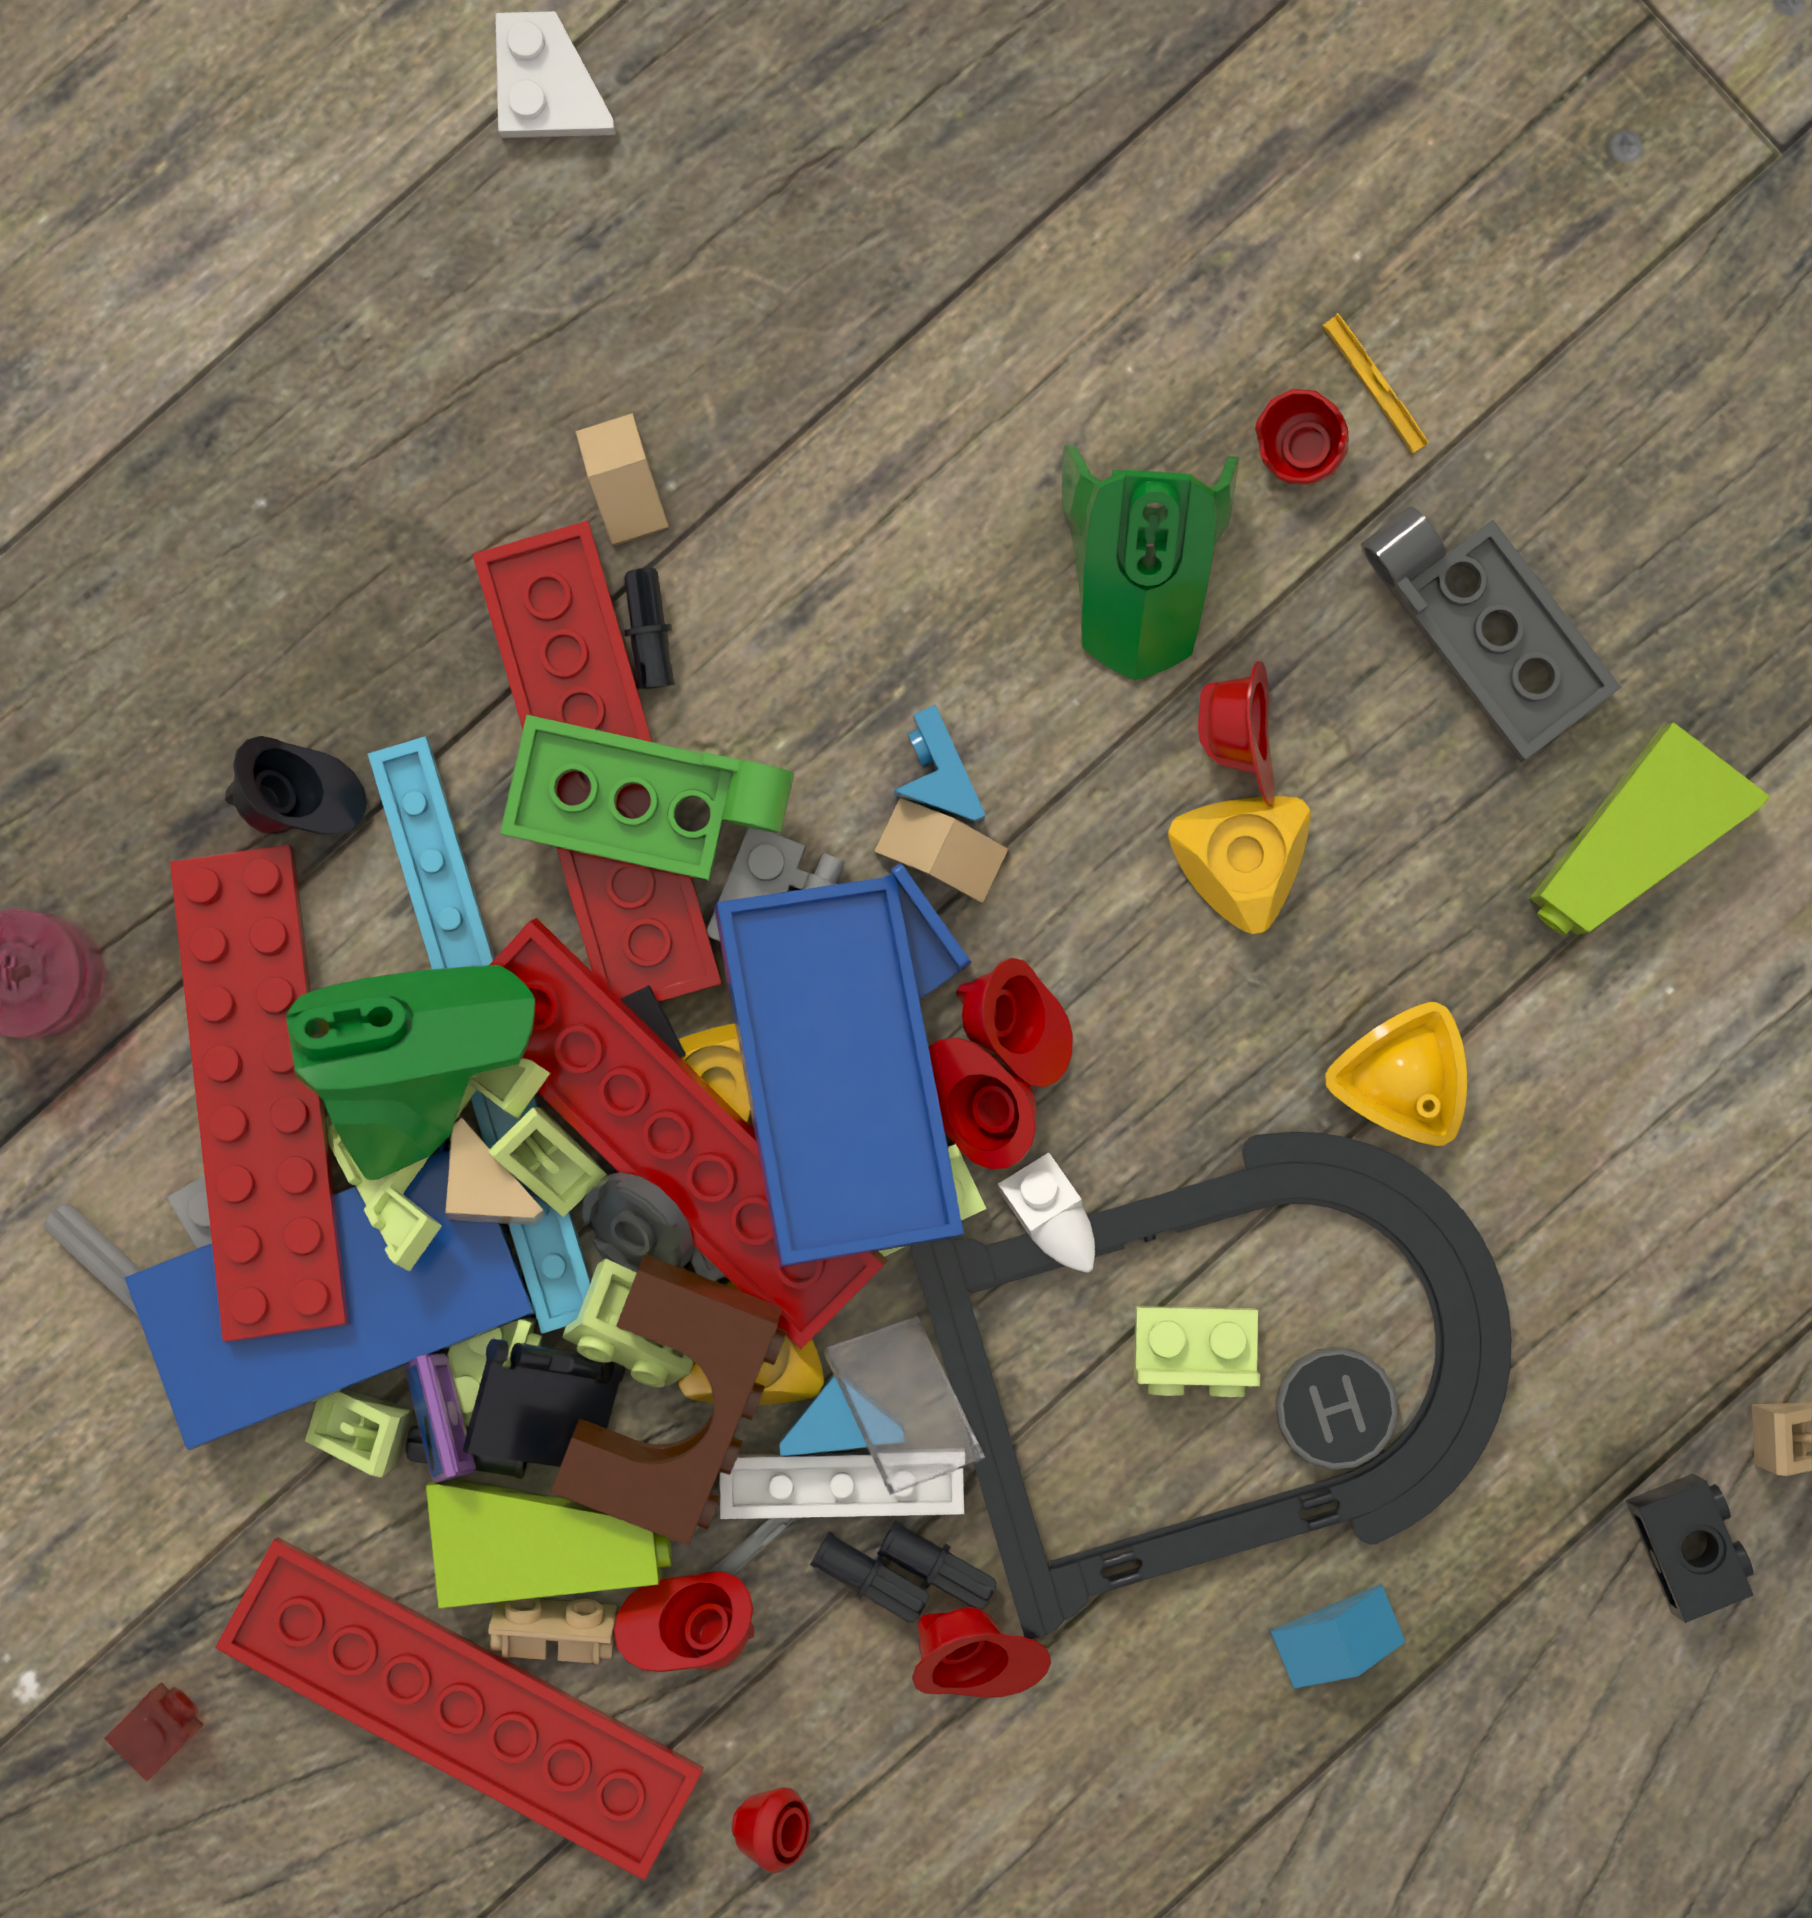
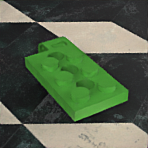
[500,715,795,881]

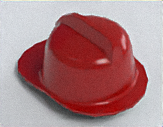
[1198,661,1274,806]
[956,958,1073,1087]
[928,1037,1037,1170]
[613,1572,754,1672]
[912,1607,1051,1698]

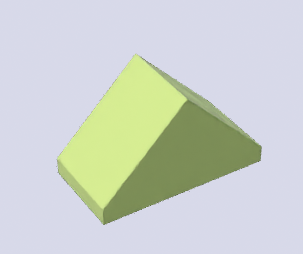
[488,1107,607,1217]
[305,1389,413,1477]

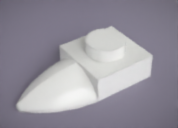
[998,1153,1095,1273]

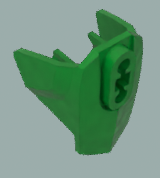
[1062,445,1239,680]
[286,965,535,1180]

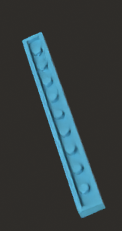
[368,736,591,1334]

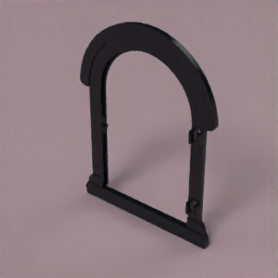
[910,1131,1512,1639]

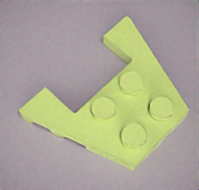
[326,1058,550,1271]

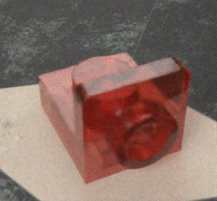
[104,1682,204,1781]

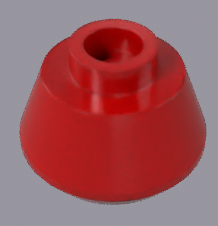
[732,1787,810,1873]

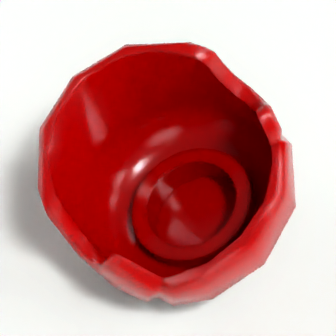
[1255,389,1349,485]

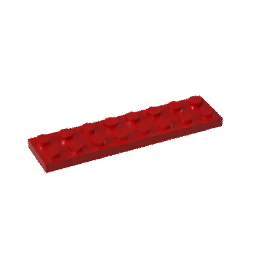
[472,520,723,1002]
[170,844,350,1343]
[490,918,888,1349]
[215,1537,704,1881]

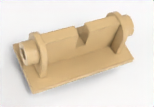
[488,1598,618,1665]

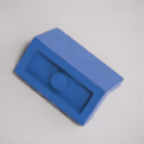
[885,863,971,999]

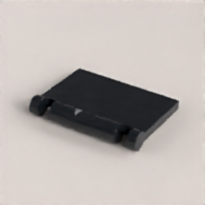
[463,1339,625,1467]

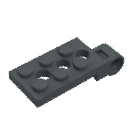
[1361,506,1622,762]

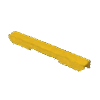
[1322,313,1429,454]

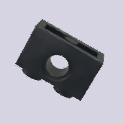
[1626,1473,1754,1623]

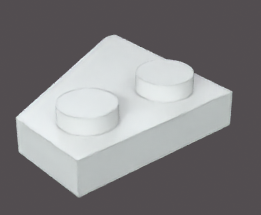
[496,11,616,138]

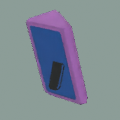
[405,1354,476,1483]

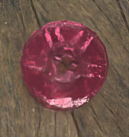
[0,908,106,1039]

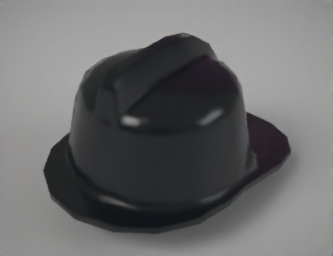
[225,736,367,835]

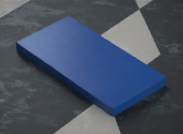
[714,876,964,1268]
[125,1149,535,1450]

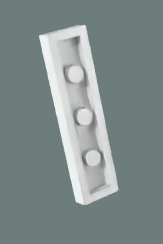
[720,1450,964,1519]

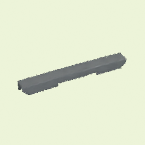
[709,1518,796,1575]

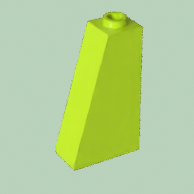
[1529,722,1770,936]
[426,1478,672,1608]

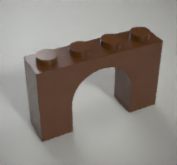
[550,1254,787,1546]

